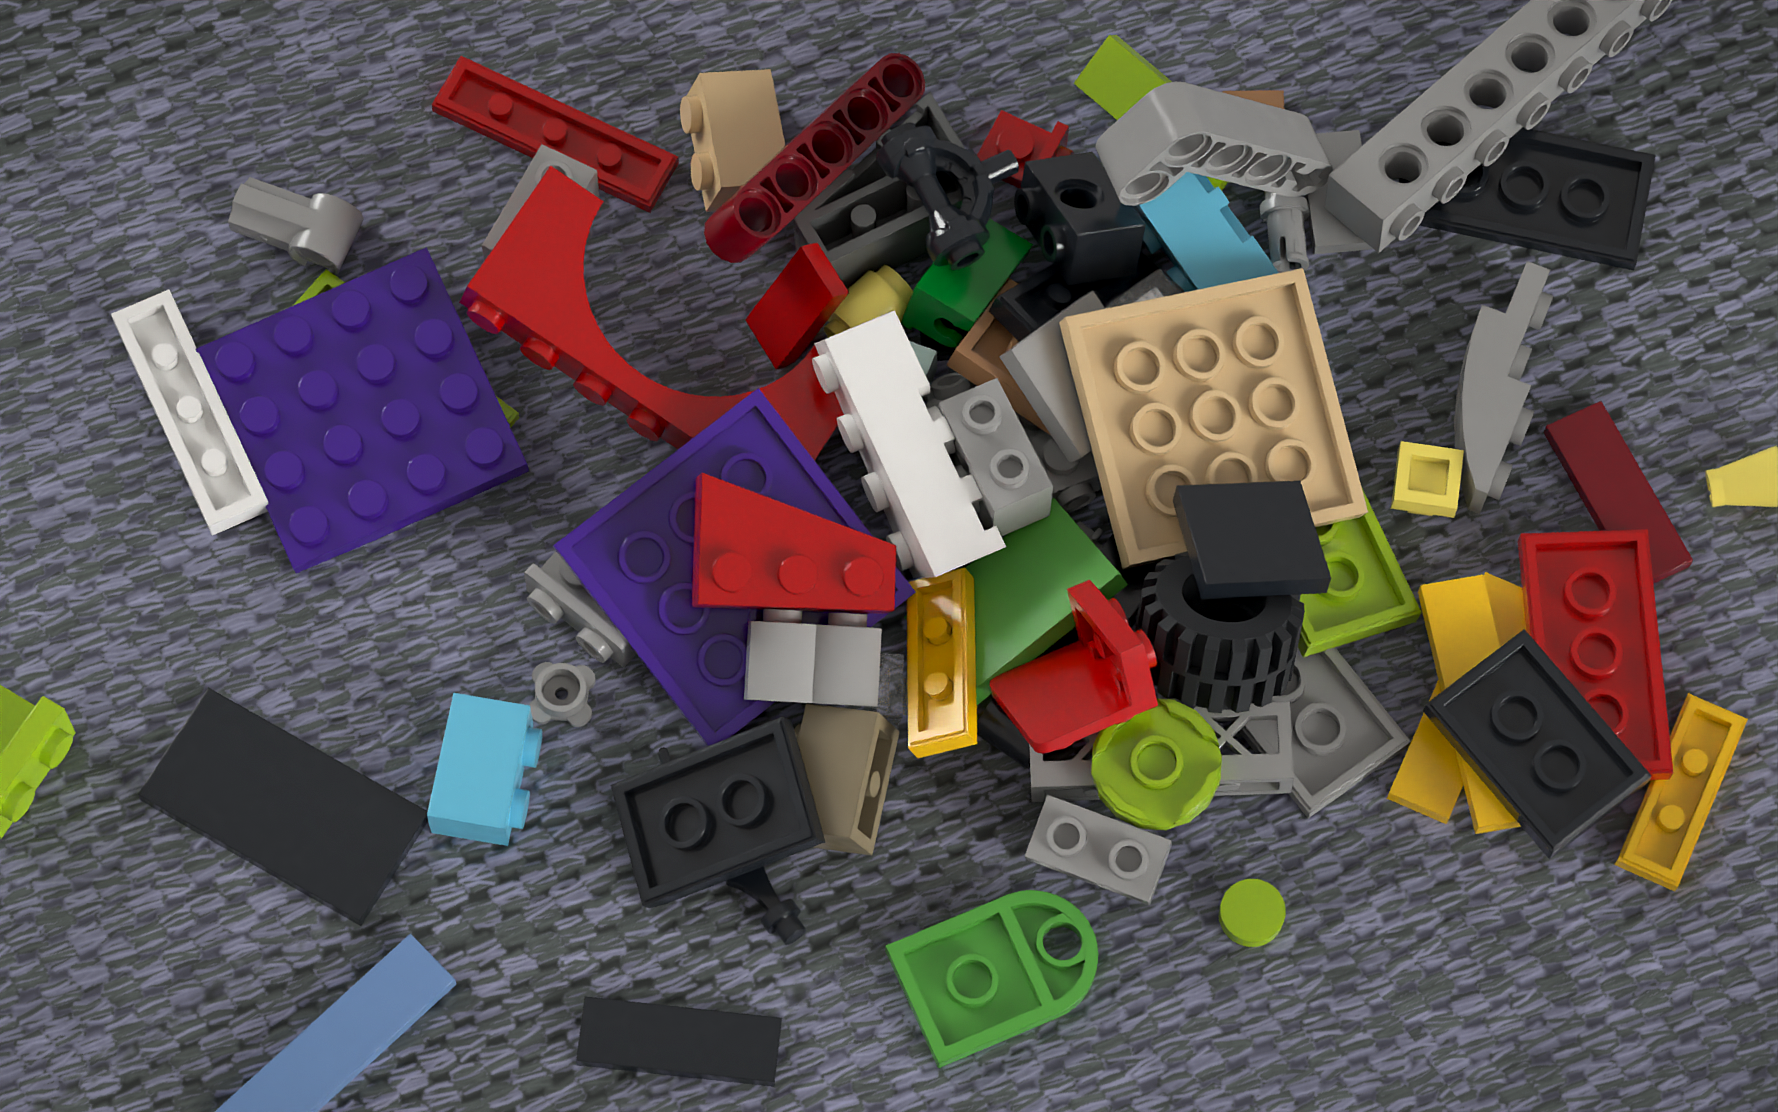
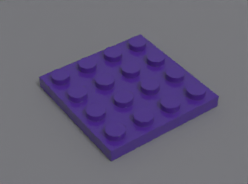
[195,247,529,573]
[552,388,916,746]

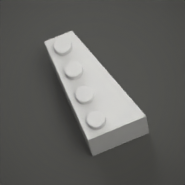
[812,310,1006,578]

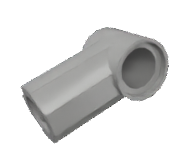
[228,177,364,275]

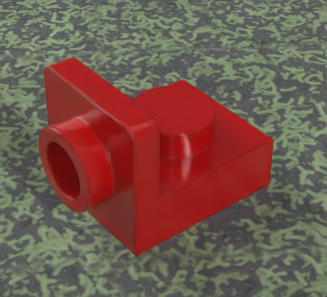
[977,110,1074,188]

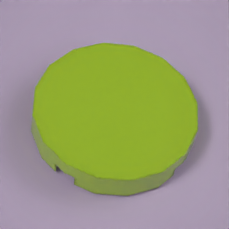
[1091,699,1222,830]

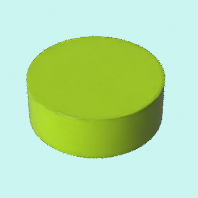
[1219,879,1286,947]

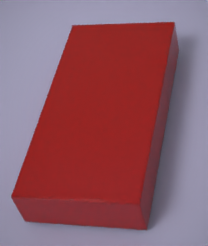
[745,243,849,369]

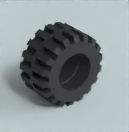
[1135,551,1305,713]

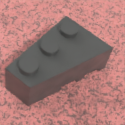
[793,92,965,289]

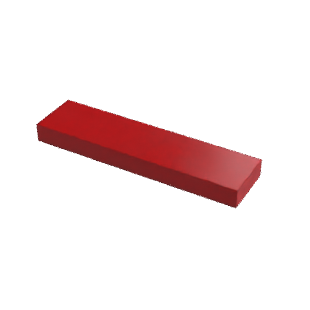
[432,56,679,213]

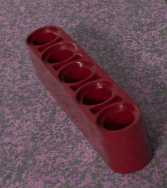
[704,53,926,263]

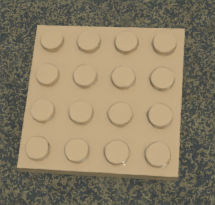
[1059,268,1368,569]

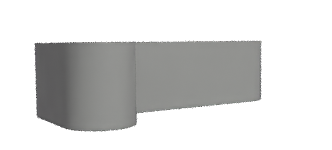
[1095,81,1333,206]

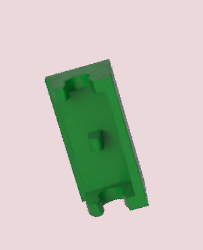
[901,218,1033,348]

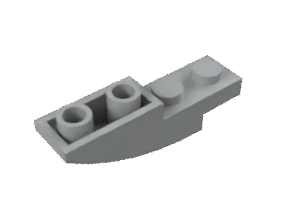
[1454,261,1554,514]

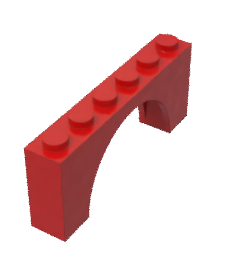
[459,166,844,461]

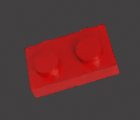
[990,579,1158,754]

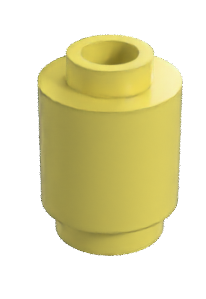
[824,265,913,338]

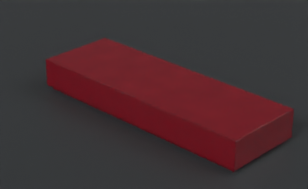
[1543,401,1693,583]

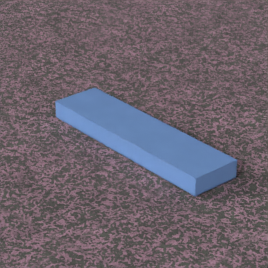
[215,934,456,1112]

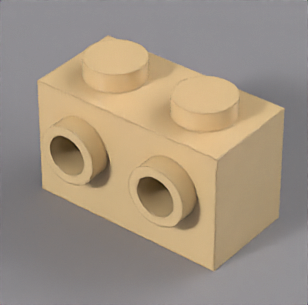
[680,69,785,212]

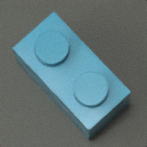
[427,693,542,846]

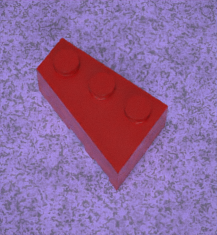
[692,473,896,614]

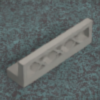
[1029,702,1294,802]

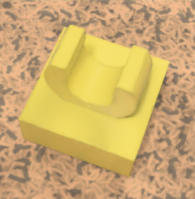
[1391,441,1464,518]

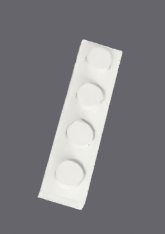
[111,290,269,535]

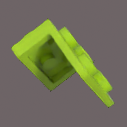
[0,685,76,839]

